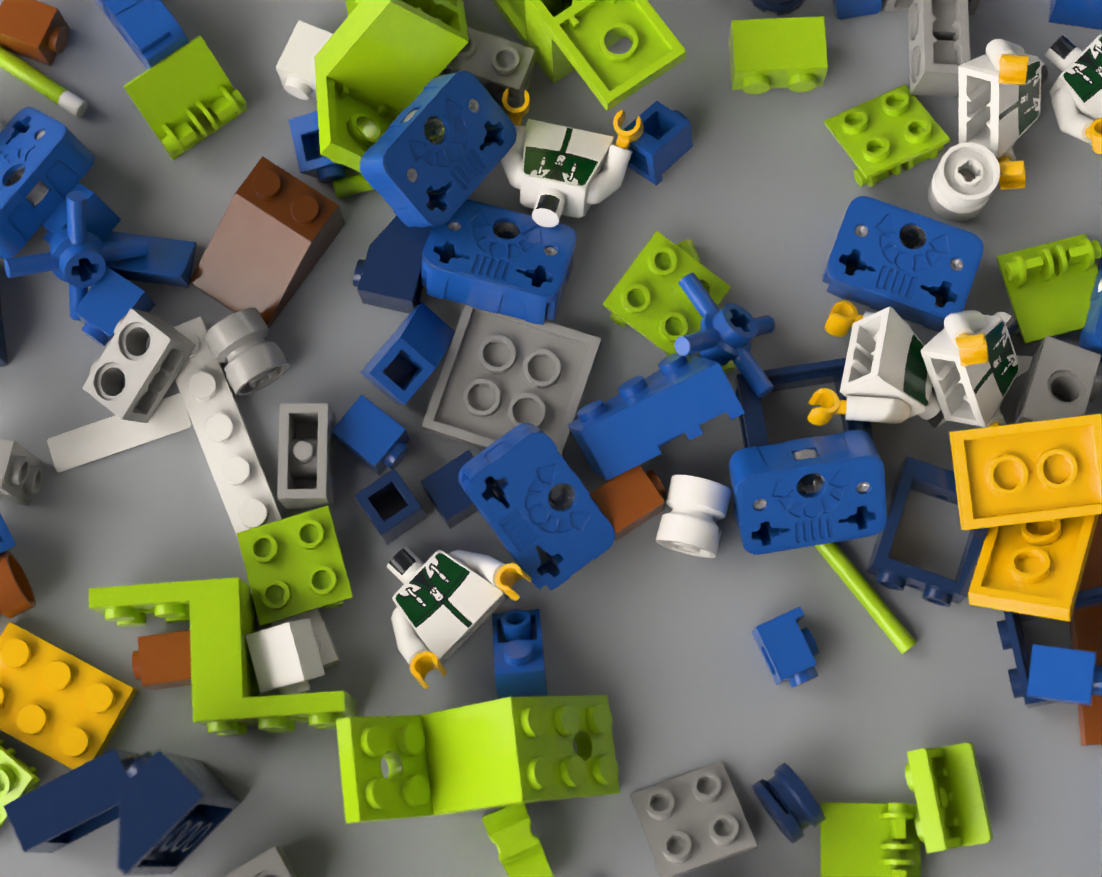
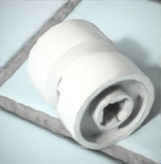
[927,142,1000,222]
[656,475,732,558]

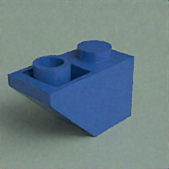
[360,302,455,405]
[492,609,548,699]

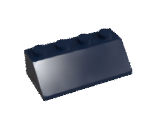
[118,749,242,875]

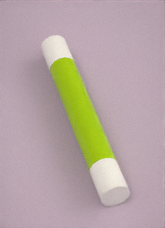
[0,46,88,118]

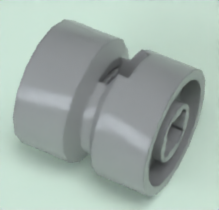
[204,307,290,396]

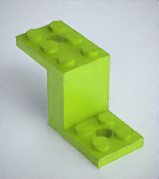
[314,0,469,173]
[491,0,687,111]
[89,577,357,737]
[336,695,620,824]

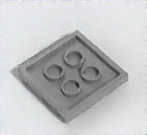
[421,304,601,457]

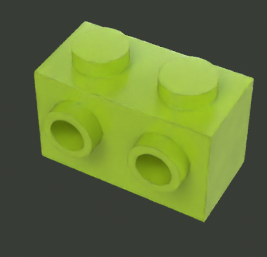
[728,16,828,94]

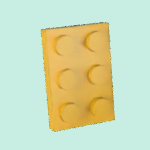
[949,414,1102,530]
[968,514,1099,622]
[0,622,138,769]

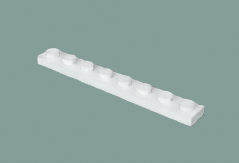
[173,316,340,668]

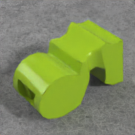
[481,804,554,877]

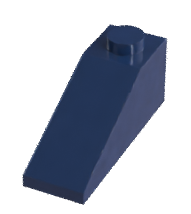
[353,216,432,314]

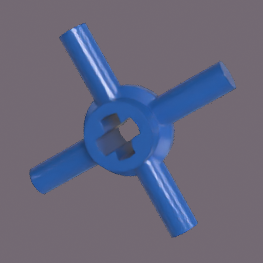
[4,191,149,321]
[674,273,775,398]

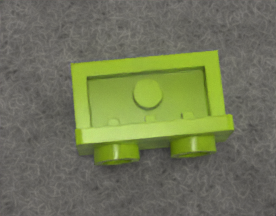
[905,742,994,853]

